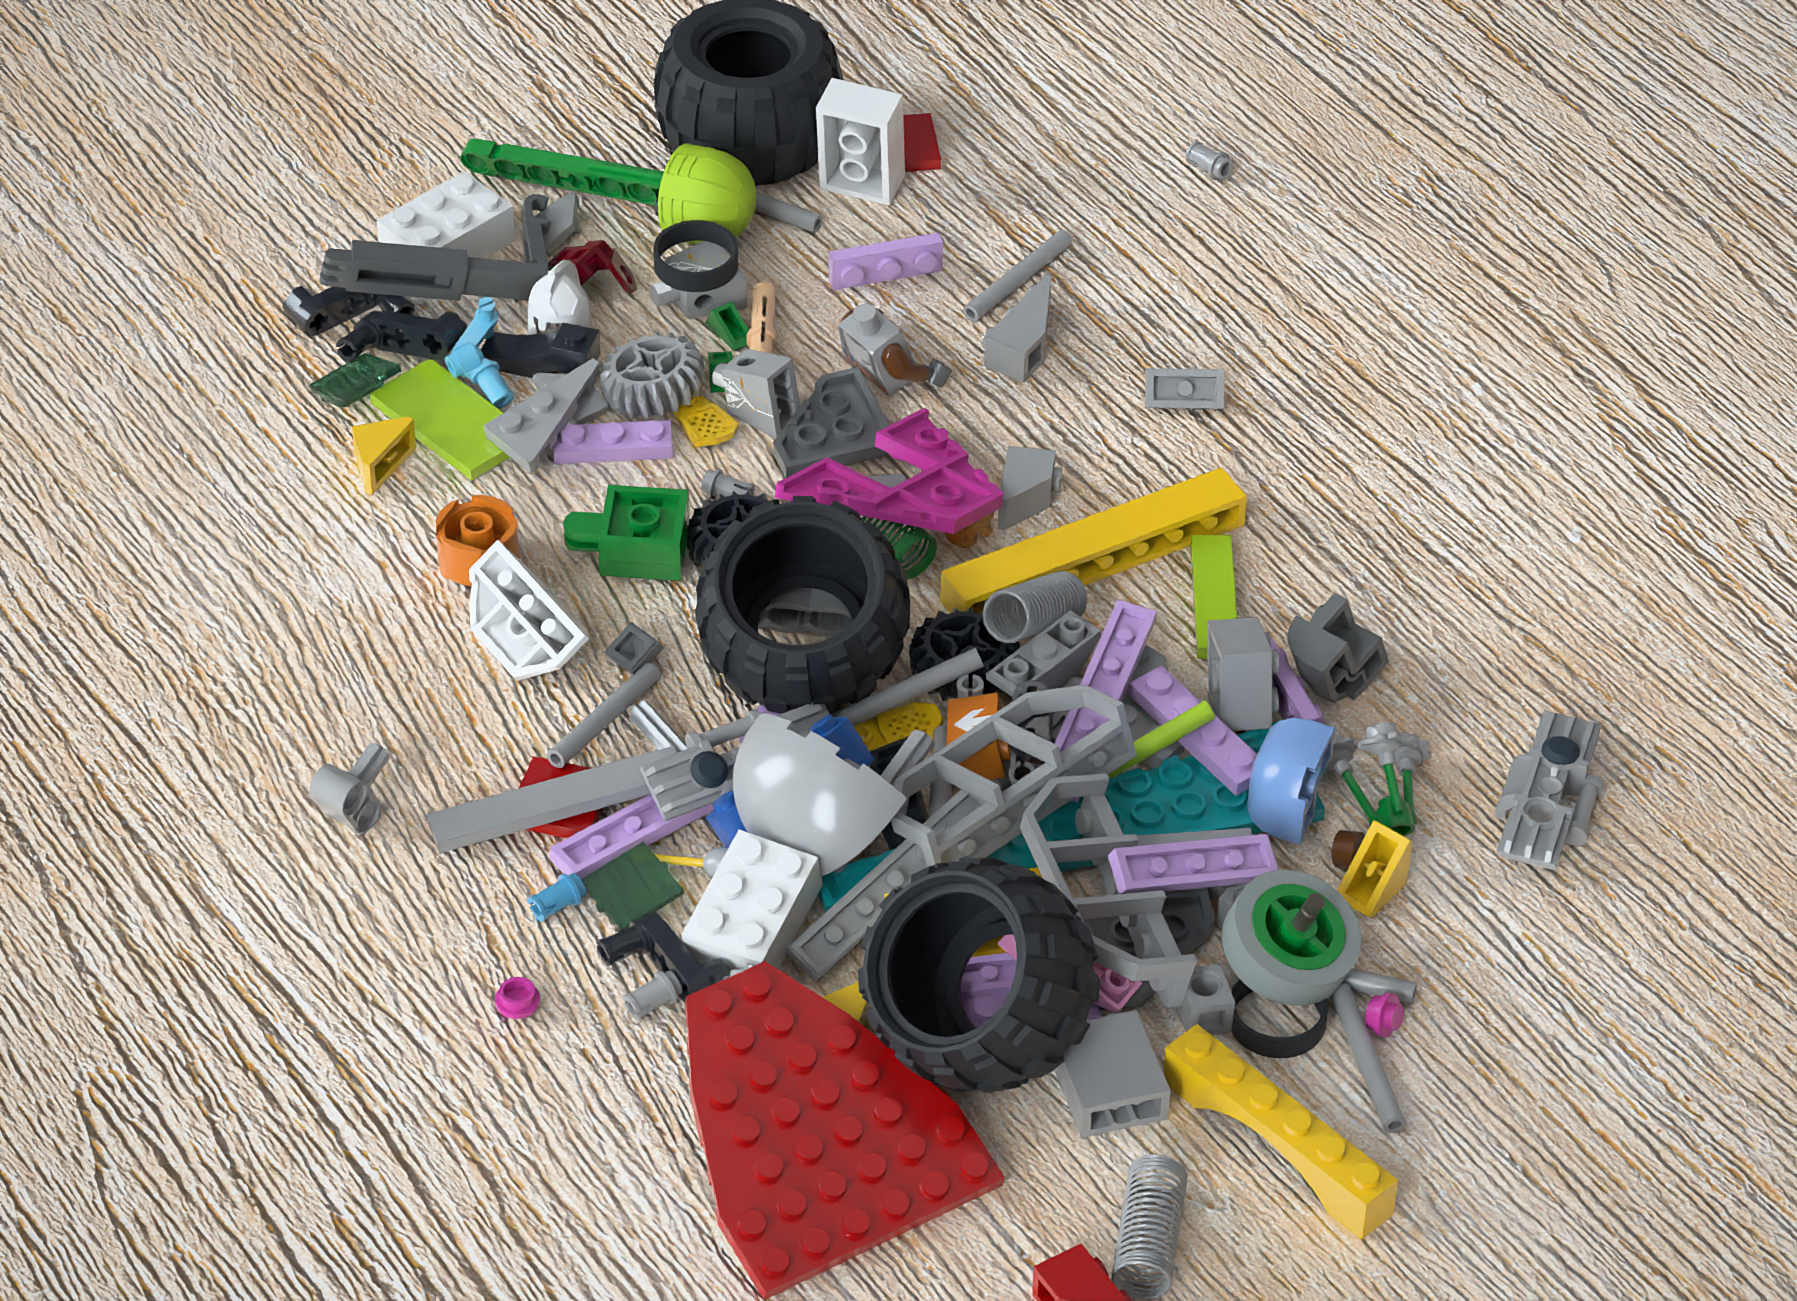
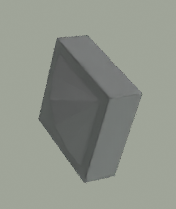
[604,622,664,676]

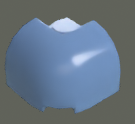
[1247,718,1335,845]

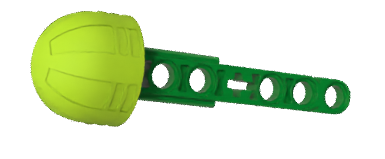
[460,138,757,245]

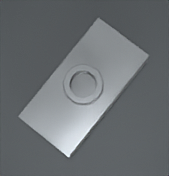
[1145,368,1225,410]

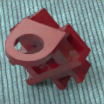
[548,240,637,294]

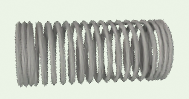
[983,571,1087,643]
[1111,1154,1188,1299]

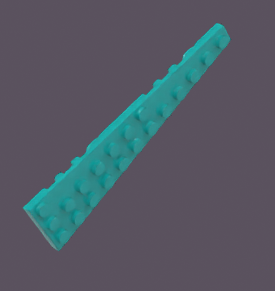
[818,721,1325,913]

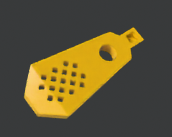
[671,394,739,447]
[853,702,943,751]

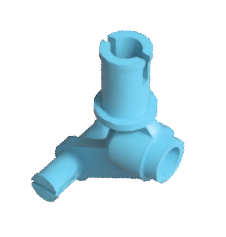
[445,297,514,409]

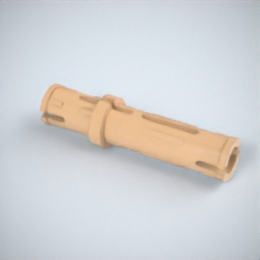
[746,282,777,354]

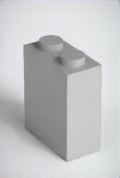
[1054,1010,1170,1138]

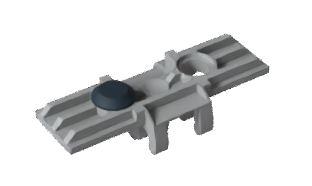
[640,702,830,821]
[1495,710,1604,870]

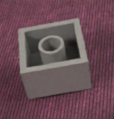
[1208,617,1279,731]

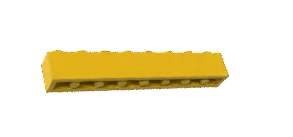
[940,467,1247,616]

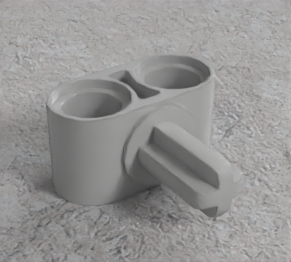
[309,743,390,834]

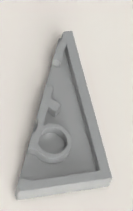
[483,358,600,474]

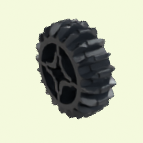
[687,490,780,568]
[909,606,1020,701]

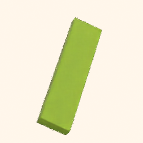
[1190,535,1237,659]

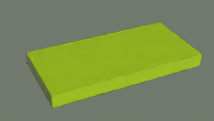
[370,359,510,481]

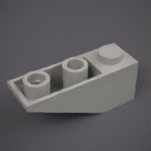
[982,274,1051,383]

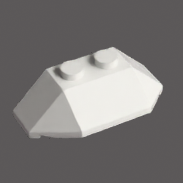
[469,540,589,681]

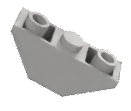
[986,610,1101,697]

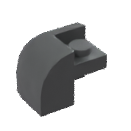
[1287,593,1389,703]

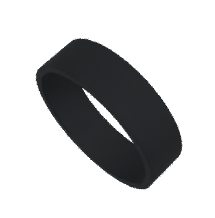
[653,220,738,292]
[1231,979,1328,1059]

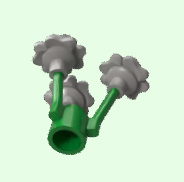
[1325,722,1432,837]

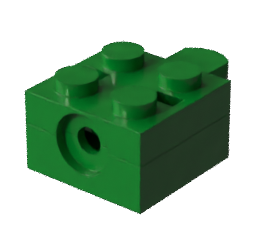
[563,485,690,581]

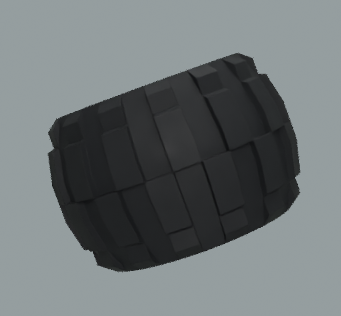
[654,0,843,186]
[695,496,910,714]
[857,858,1101,1093]

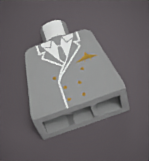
[650,241,747,319]
[712,349,800,439]

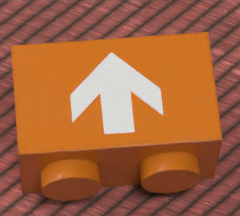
[946,693,1011,780]

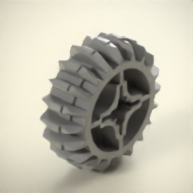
[600,332,705,420]

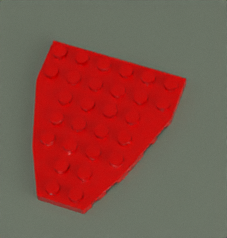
[685,961,1005,1300]

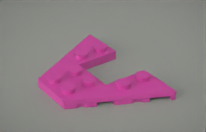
[775,408,1004,534]

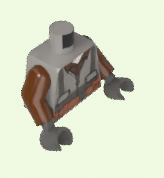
[838,303,953,397]

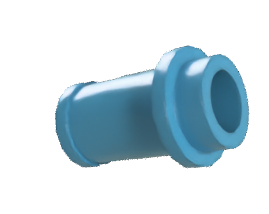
[528,873,586,922]

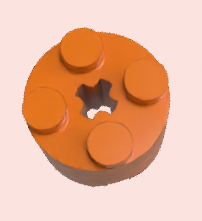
[436,495,520,586]

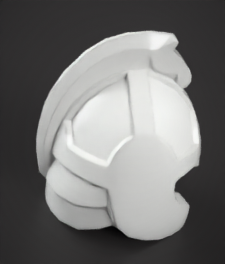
[528,260,590,335]

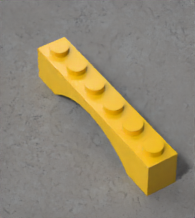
[1163,1024,1398,1239]

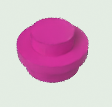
[495,977,540,1019]
[1365,992,1404,1038]

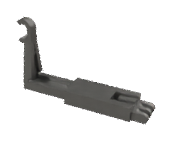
[319,194,551,301]

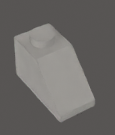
[998,446,1062,530]

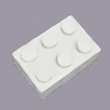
[816,78,905,206]
[377,171,515,259]
[681,830,823,973]

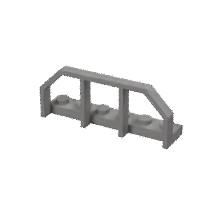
[891,685,1137,867]
[1020,773,1197,1009]

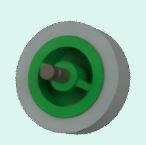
[1222,870,1362,1006]

